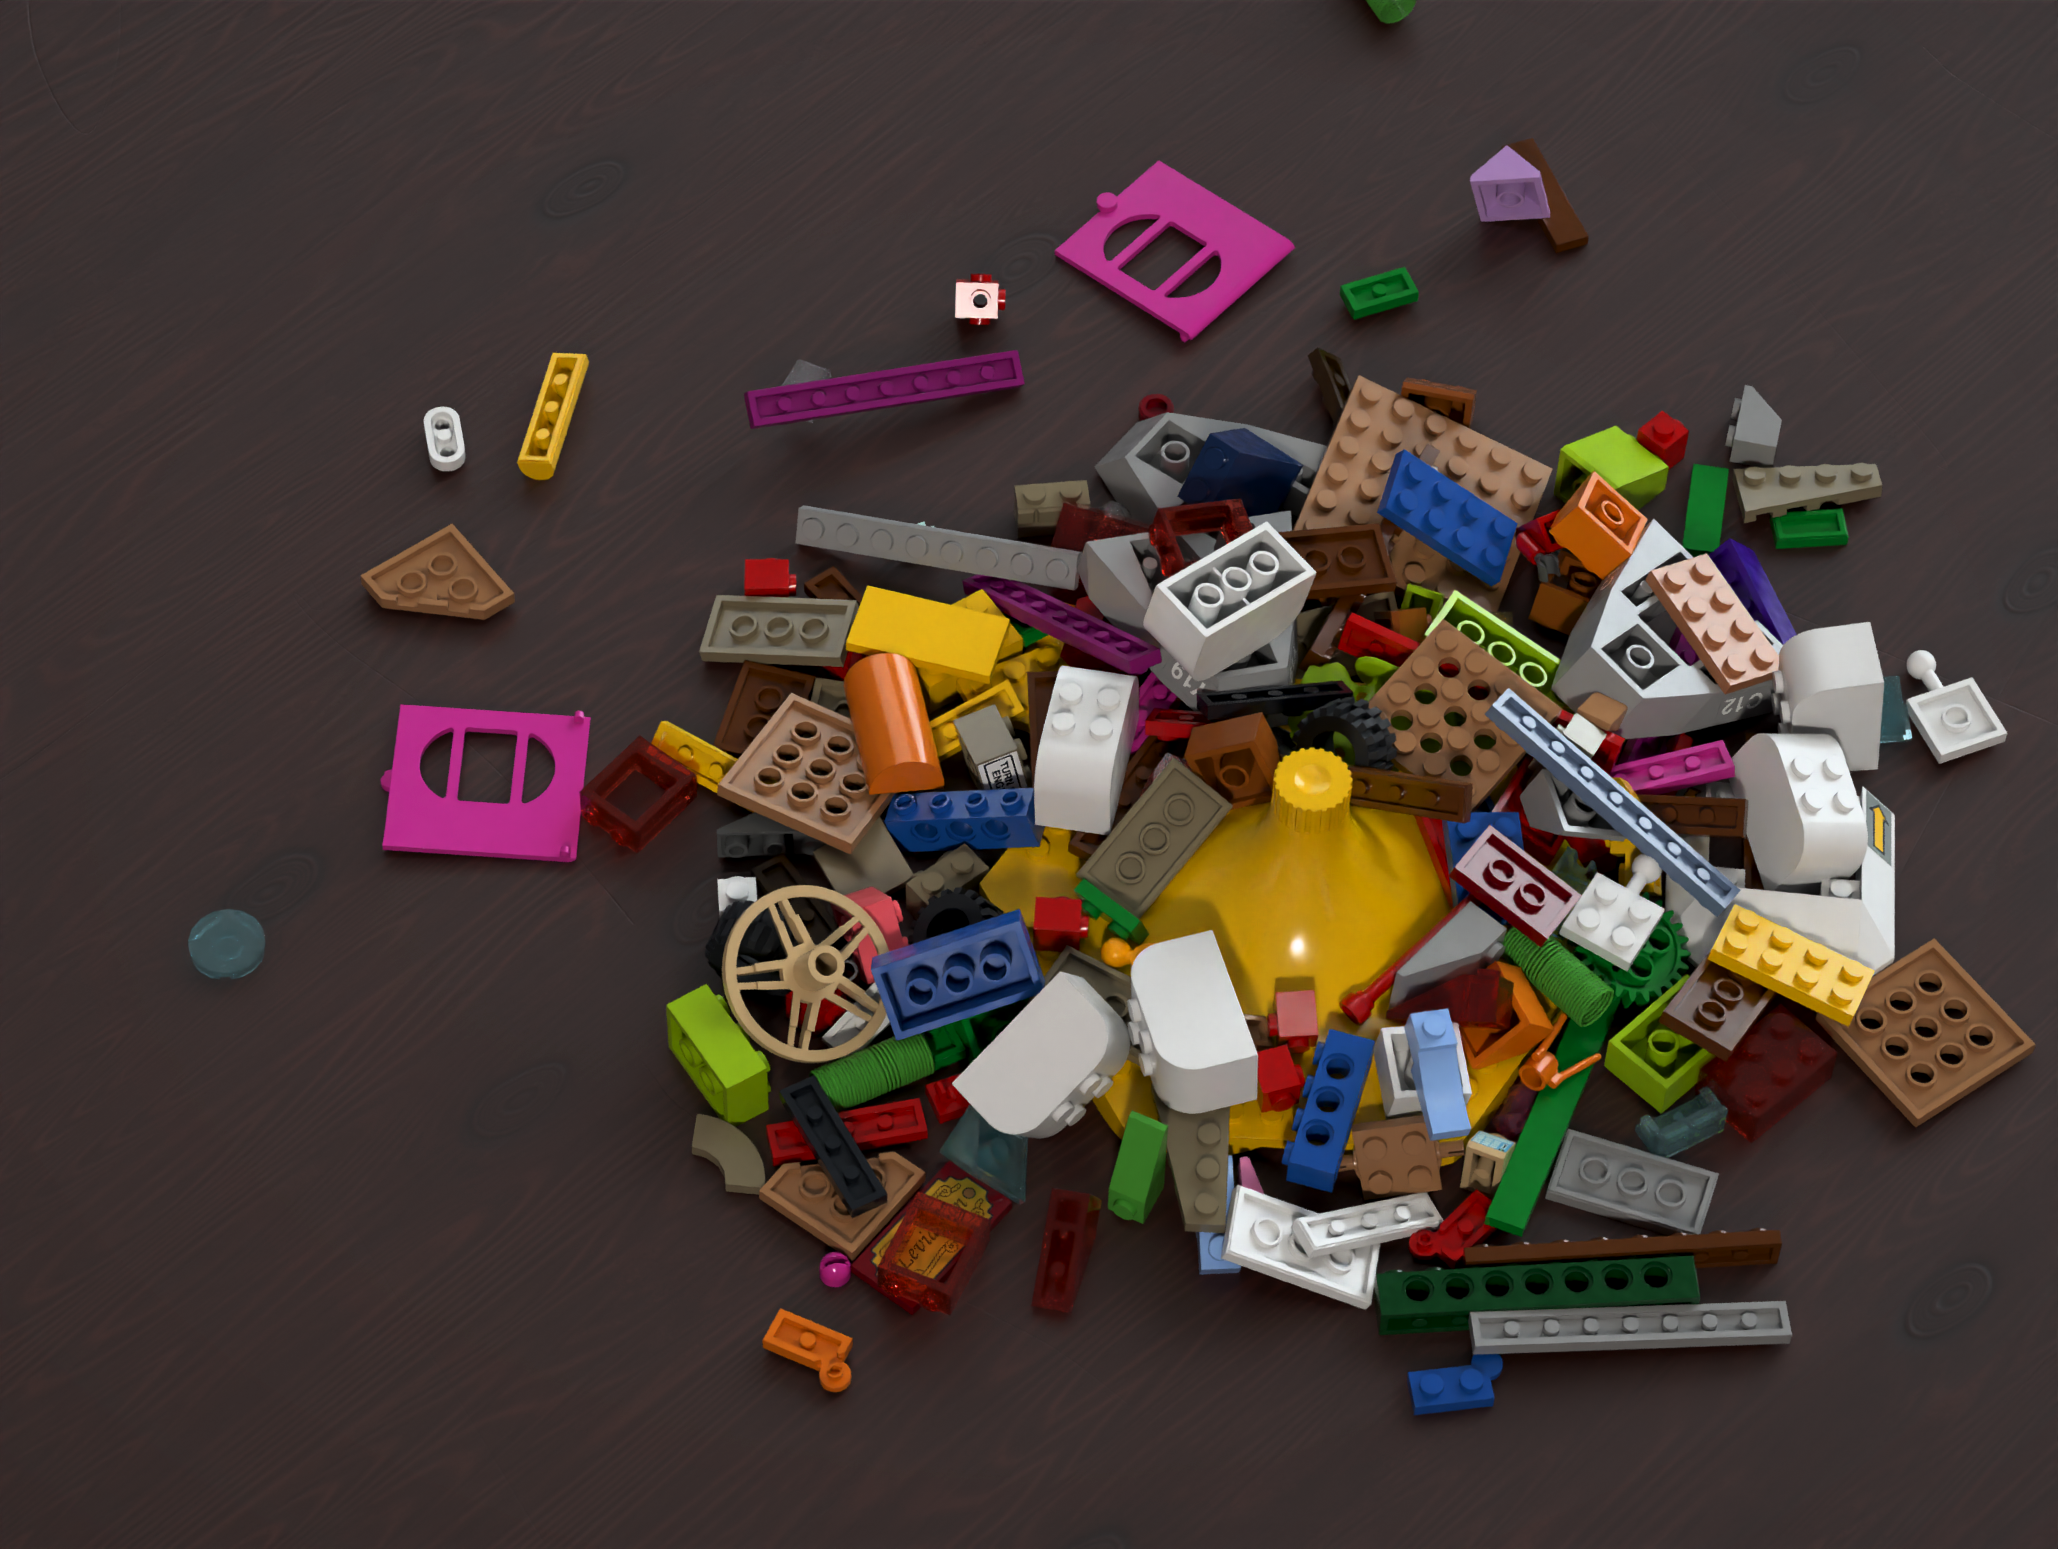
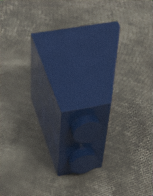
[1177,428,1303,520]

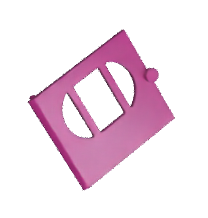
[1055,161,1295,342]
[381,704,591,862]

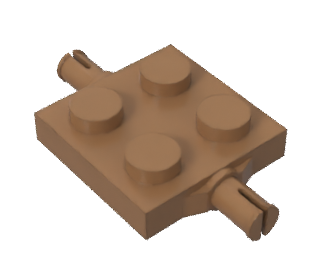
[1339,1115,1465,1200]

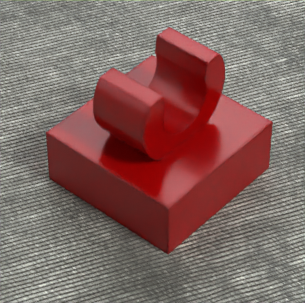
[925,1073,976,1124]

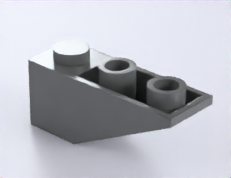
[717,795,830,858]

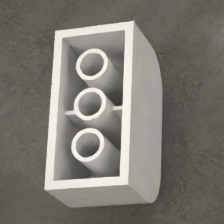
[1143,521,1317,681]
[1771,622,1884,771]
[1034,665,1139,835]
[1729,733,1868,895]
[1127,930,1258,1114]
[952,971,1130,1138]

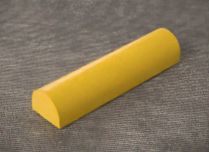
[517,353,589,480]

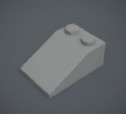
[1387,901,1507,1018]

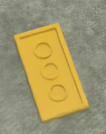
[846,585,1010,684]

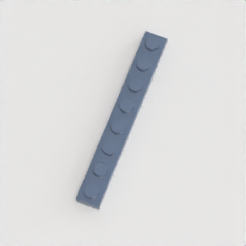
[1485,688,1741,917]

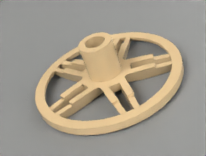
[722,885,889,1063]

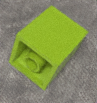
[1554,426,1669,510]

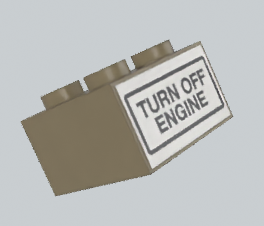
[953,704,1032,790]

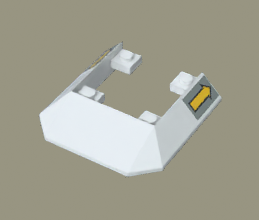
[1664,782,1895,975]

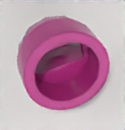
[819,1252,851,1287]

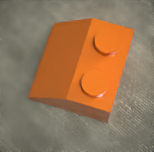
[1549,471,1648,580]
[1439,961,1555,1070]

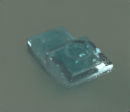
[1880,676,1912,743]

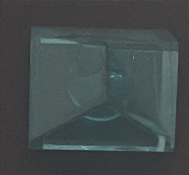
[939,1105,1028,1205]

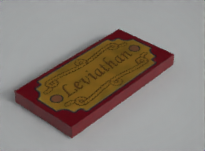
[851,1159,1012,1315]

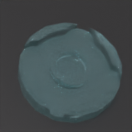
[188,909,266,979]

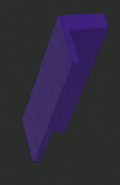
[1709,538,1797,645]

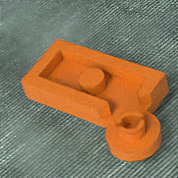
[763,1308,853,1392]

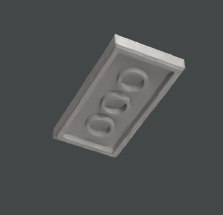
[1545,1128,1719,1236]

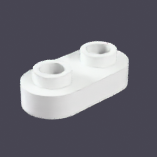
[424,407,466,471]

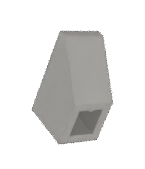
[1725,385,1782,468]

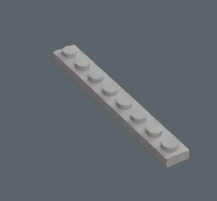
[795,505,1082,591]
[1468,1301,1792,1355]

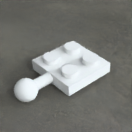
[1905,650,2007,764]
[1559,853,1665,971]

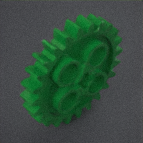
[1567,892,1691,1009]

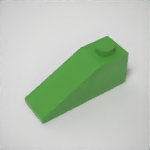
[1108,1110,1168,1224]

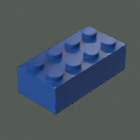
[871,909,1045,1041]

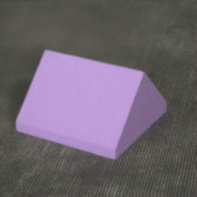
[1470,145,1550,222]

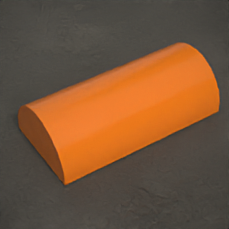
[843,653,944,795]

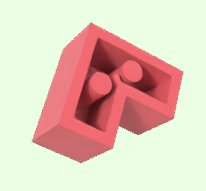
[830,886,910,984]

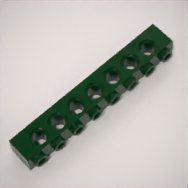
[1373,1254,1700,1335]

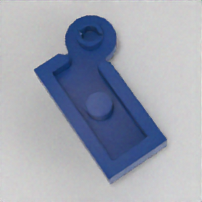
[1407,1354,1503,1415]

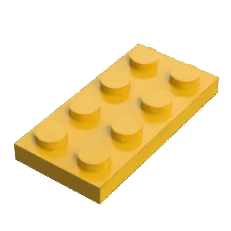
[1707,904,1875,1027]

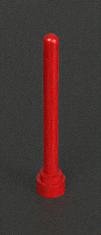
[1339,893,1483,1026]

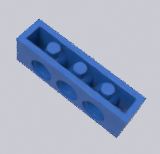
[884,788,1045,852]
[1282,1029,1375,1193]

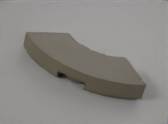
[692,1114,765,1195]

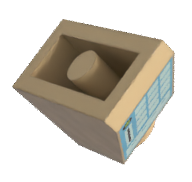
[1460,1130,1516,1199]

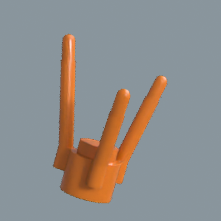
[1519,1013,1601,1091]

